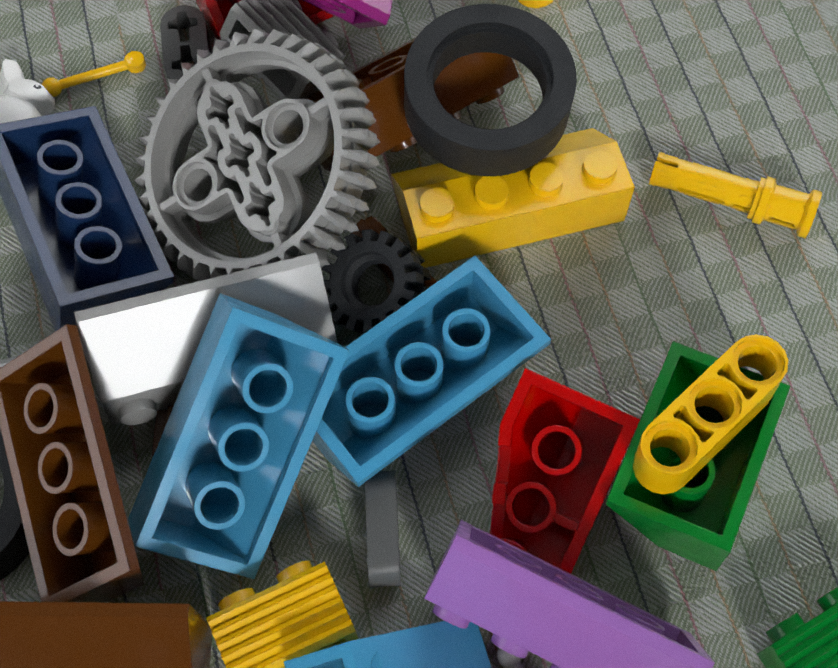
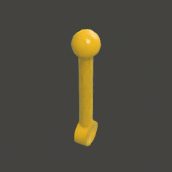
[42,51,146,97]

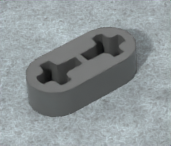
[160,5,211,80]
[365,470,401,588]

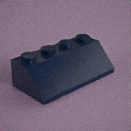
[0,106,174,336]

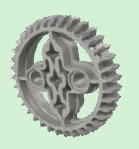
[134,29,381,281]

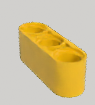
[633,334,789,494]

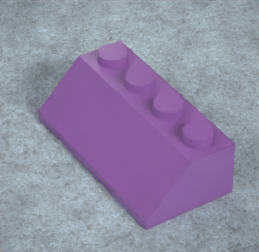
[424,520,715,668]

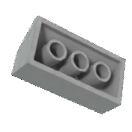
[74,252,337,425]

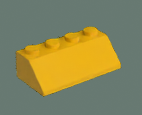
[391,128,635,268]

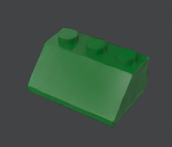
[606,341,791,571]

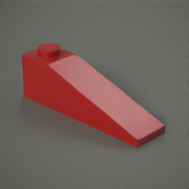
[490,368,640,574]

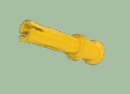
[649,152,822,239]

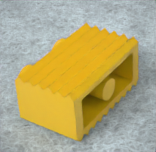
[206,560,359,668]

